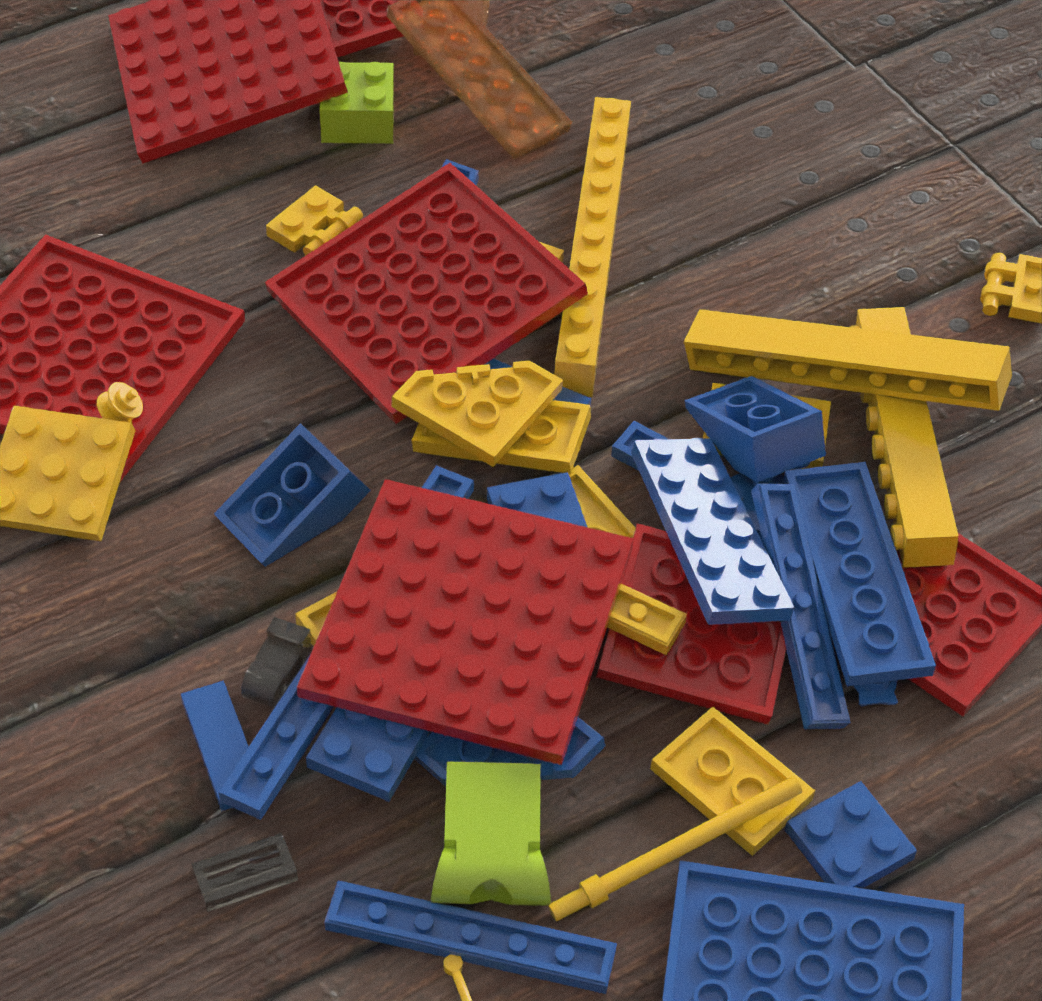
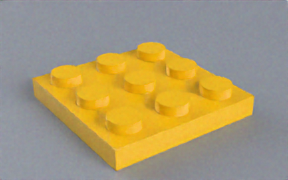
[0,406,135,541]

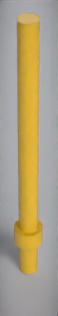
[548,776,803,922]

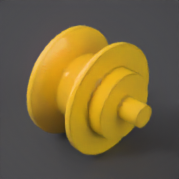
[97,382,143,423]

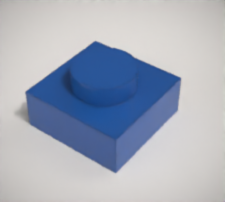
[611,421,668,471]

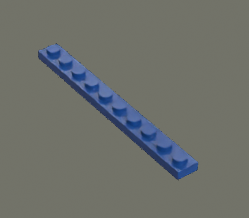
[219,465,474,820]

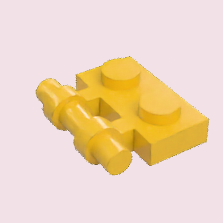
[266,185,363,256]
[980,253,1042,324]

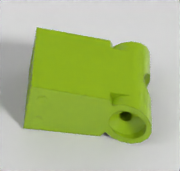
[431,762,551,906]

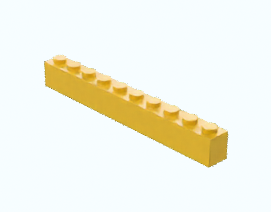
[554,97,631,397]

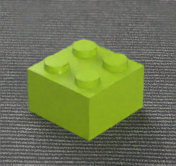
[320,62,394,144]

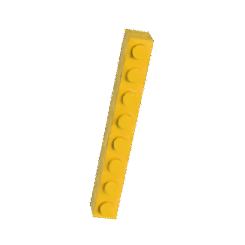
[850,307,958,567]
[684,309,1012,411]

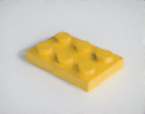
[650,707,815,856]

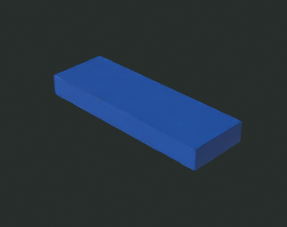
[181,680,249,811]

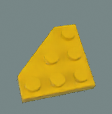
[391,361,563,467]

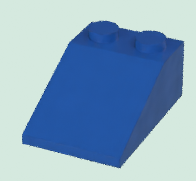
[685,376,826,483]
[214,423,371,567]

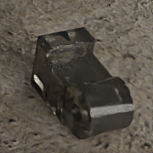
[241,617,312,708]

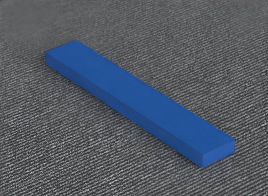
[751,484,851,729]
[324,880,617,994]

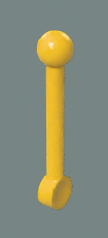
[443,954,472,1001]

